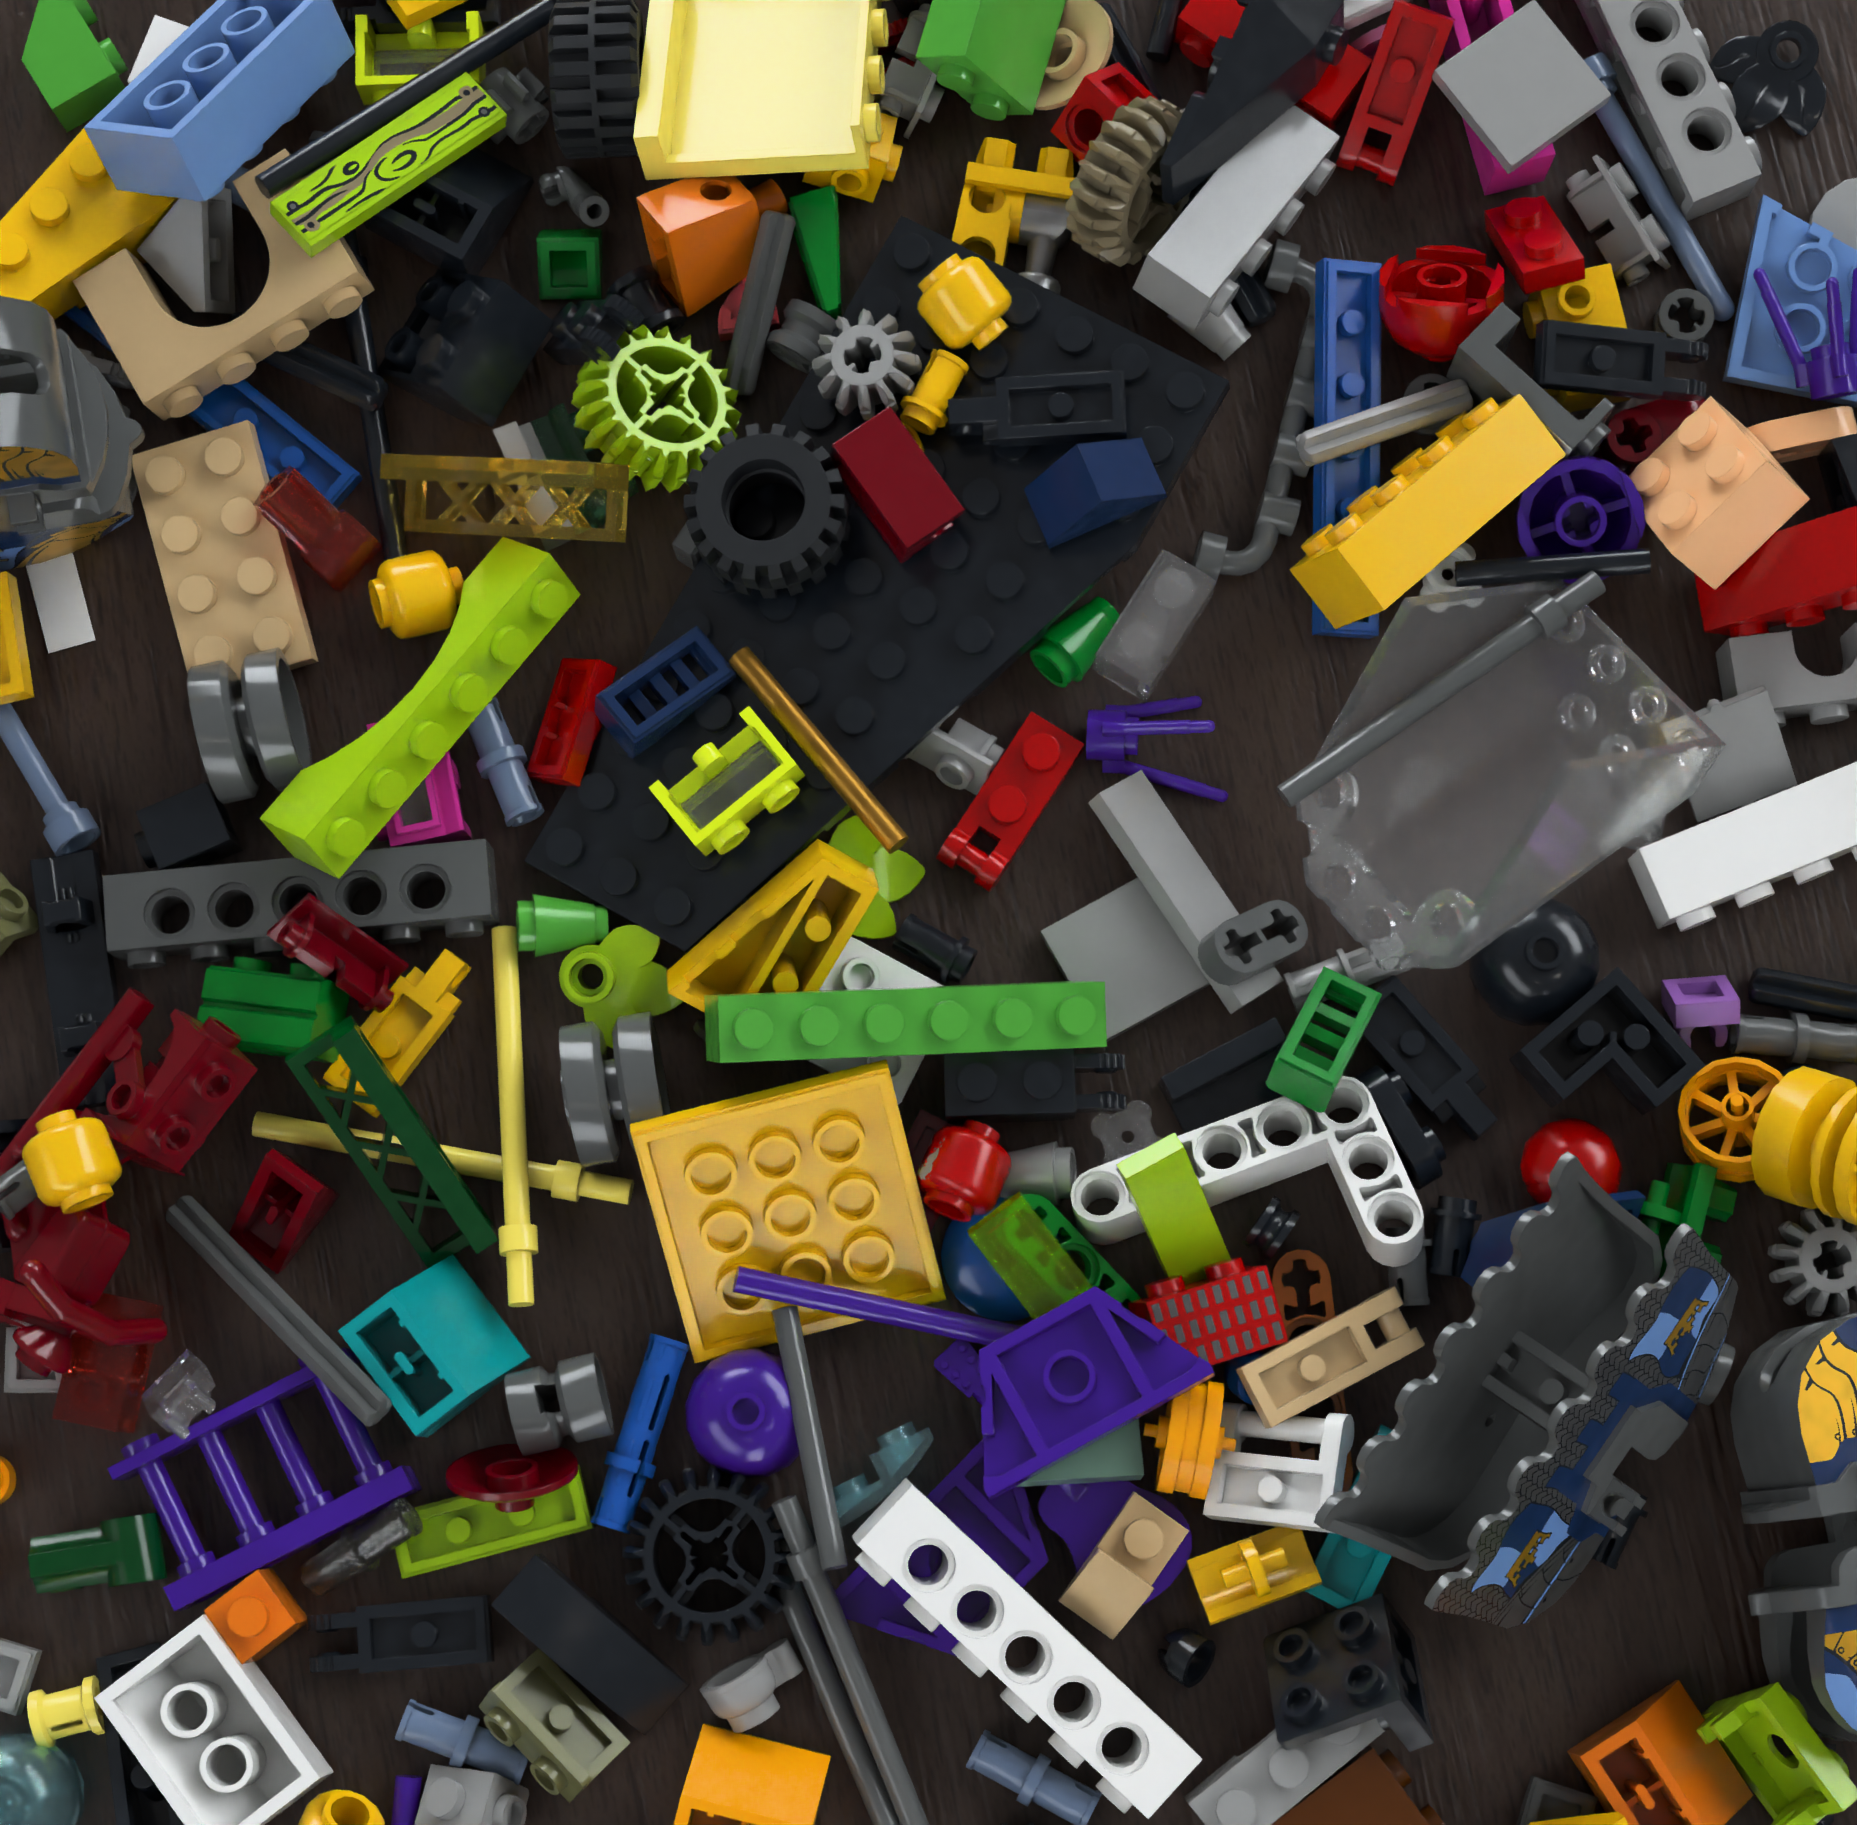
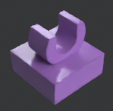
[1661,975,1740,1048]

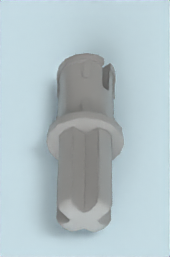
[1283,935,1413,1013]

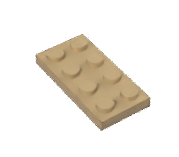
[132,420,319,684]

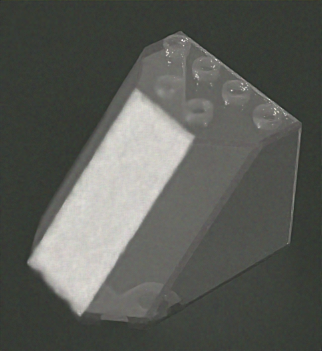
[1296,580,1726,971]

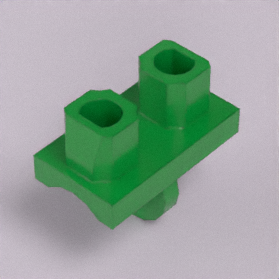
[1638,1163,1738,1280]

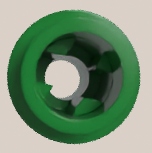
[1030,596,1121,688]

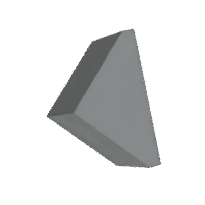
[136,188,235,314]

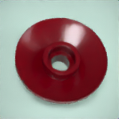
[446,1444,578,1512]

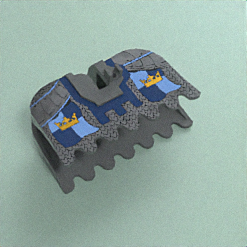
[1314,1151,1738,1628]

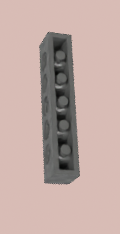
[102,839,500,969]

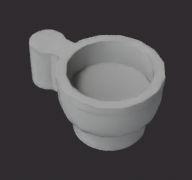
[699,1638,803,1733]

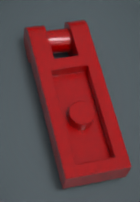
[1336,0,1455,186]
[936,711,1085,892]

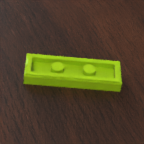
[1116,1133,1231,1285]
[387,1465,595,1579]

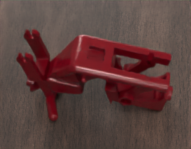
[0,987,258,1377]

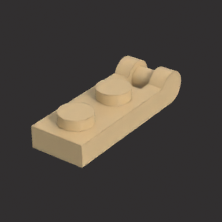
[1235,1286,1425,1429]

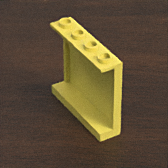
[633,0,891,180]

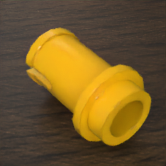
[900,349,969,435]

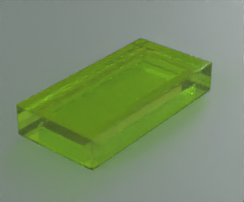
[967,1191,1093,1319]

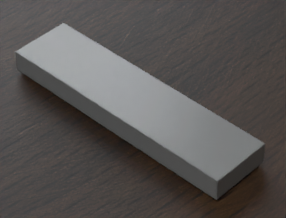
[1088,770,1284,1014]

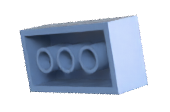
[84,0,355,202]

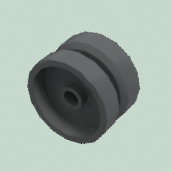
[187,647,313,804]
[559,1011,671,1167]

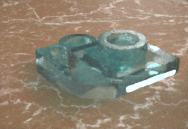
[833,1421,935,1528]

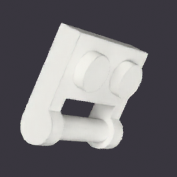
[1203,1402,1354,1533]

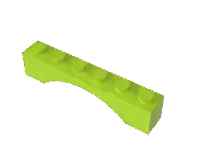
[259,537,581,879]

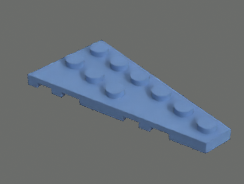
[1723,194,1857,407]

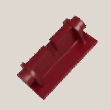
[267,893,409,1013]

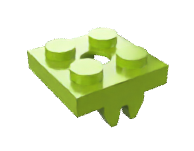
[1696,1682,1857,1825]

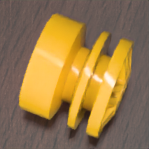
[1751,1066,1857,1225]

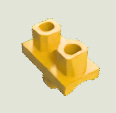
[1186,1527,1322,1626]

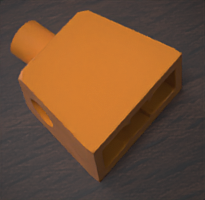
[636,176,788,317]

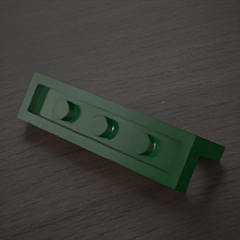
[285,1015,499,1268]

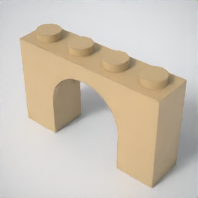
[73,148,375,421]

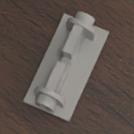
[874,4,945,139]
[1565,154,1671,287]
[903,718,1005,795]

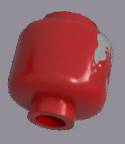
[916,1120,1012,1222]

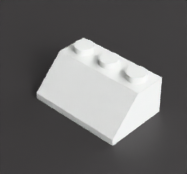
[94,1614,334,1825]

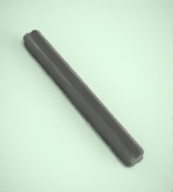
[165,1195,392,1427]

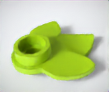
[828,815,925,940]
[559,924,683,1049]

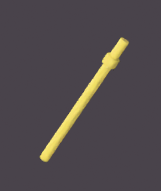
[491,925,539,1307]
[252,1111,634,1205]

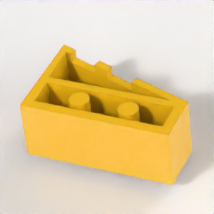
[666,839,879,1013]

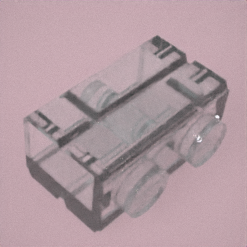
[1093,549,1216,702]

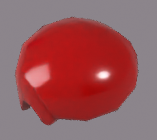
[1520,1117,1623,1204]

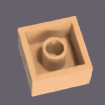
[1629,396,1810,590]

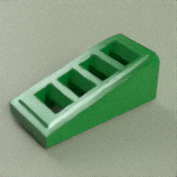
[788,186,842,320]
[1266,966,1382,1113]

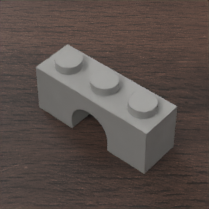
[1715,623,1857,728]
[1184,1718,1385,1825]

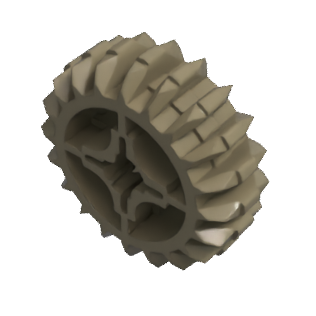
[1065,96,1190,267]

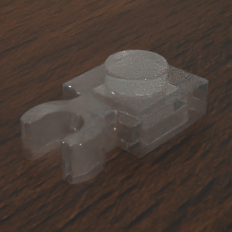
[141,1349,216,1440]

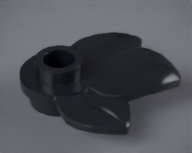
[1710,20,1826,137]

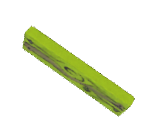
[270,72,507,258]

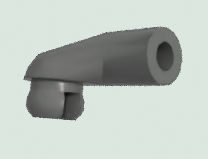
[538,166,610,227]

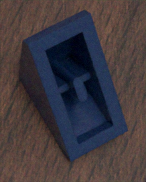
[1024,438,1167,549]

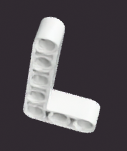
[1070,1076,1424,1267]

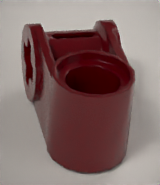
[1595,398,1706,476]

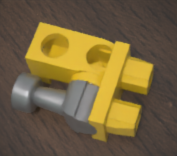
[952,137,1075,295]

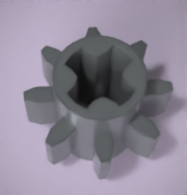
[479,67,549,145]

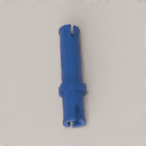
[590,1333,690,1534]

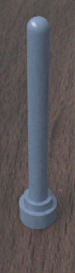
[1584,52,1735,322]
[0,703,101,857]

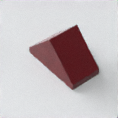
[229,1149,340,1274]

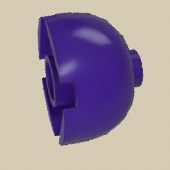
[1515,455,1646,584]
[685,1348,799,1478]

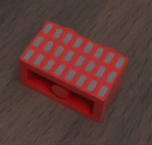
[1127,1257,1289,1366]

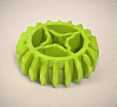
[571,324,742,493]

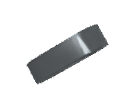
[1198,900,1308,986]

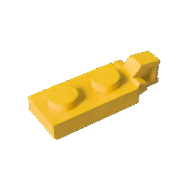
[323,949,472,1118]

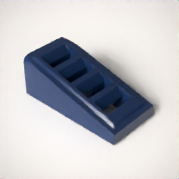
[594,626,736,759]

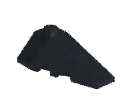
[1160,0,1349,205]

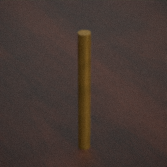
[729,647,909,854]

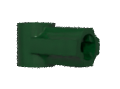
[28,1513,167,1594]

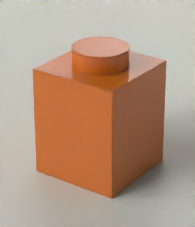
[203,1568,307,1664]

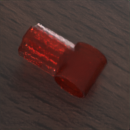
[253,466,383,593]

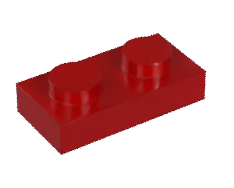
[1484,195,1585,294]

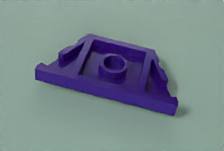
[979,1286,1215,1500]
[835,1439,1049,1656]

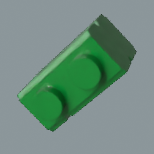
[197,957,350,1063]

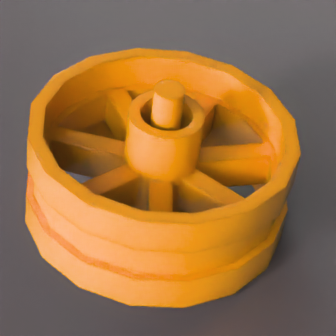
[1678,1056,1783,1183]
[1143,1381,1236,1500]

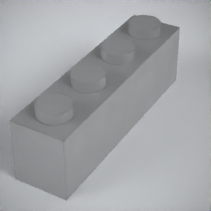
[1132,105,1340,331]

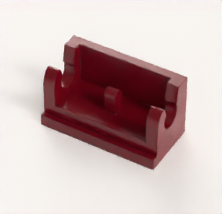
[829,406,965,564]

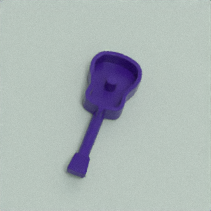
[934,1339,1192,1606]

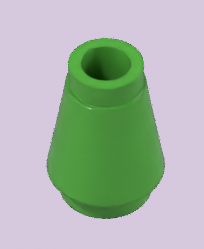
[516,894,609,958]

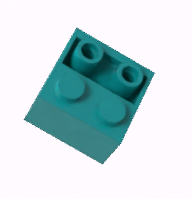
[338,1254,532,1438]

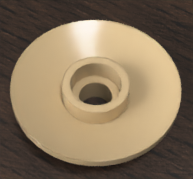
[1035,0,1113,110]

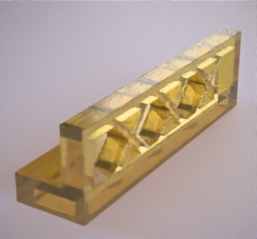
[380,453,629,543]

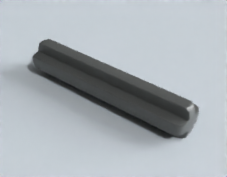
[722,210,795,396]

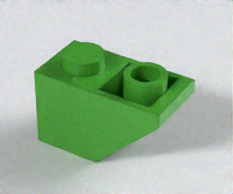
[21,0,129,133]

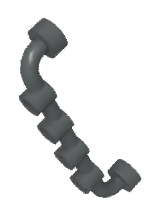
[1189,238,1316,585]

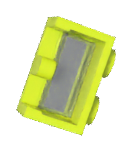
[355,11,486,105]
[648,706,806,856]

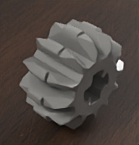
[812,308,922,420]
[1768,1208,1857,1317]

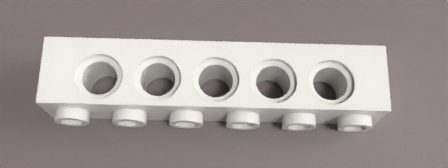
[852,1478,1202,1819]

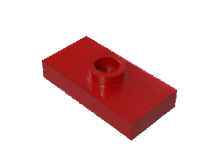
[526,658,617,787]

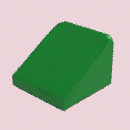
[536,229,602,299]

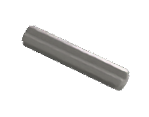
[1295,379,1473,467]

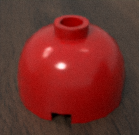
[1379,245,1505,362]

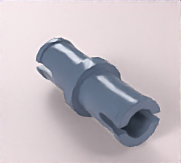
[467,697,544,827]
[395,1698,528,1786]
[966,1729,1102,1825]

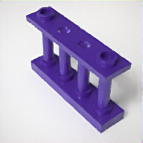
[107,1347,422,1611]

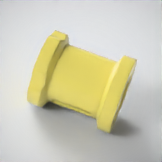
[27,1675,105,1750]

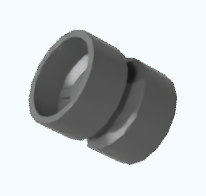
[504,1352,614,1457]

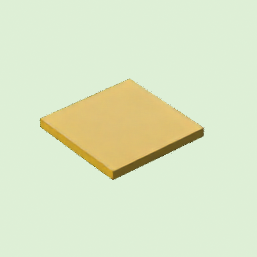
[630,1059,946,1363]

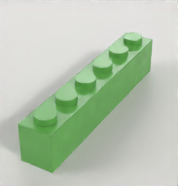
[704,981,1107,1063]

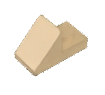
[1058,1491,1189,1640]

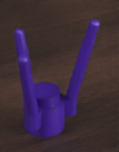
[1753,268,1857,401]
[1086,696,1228,802]

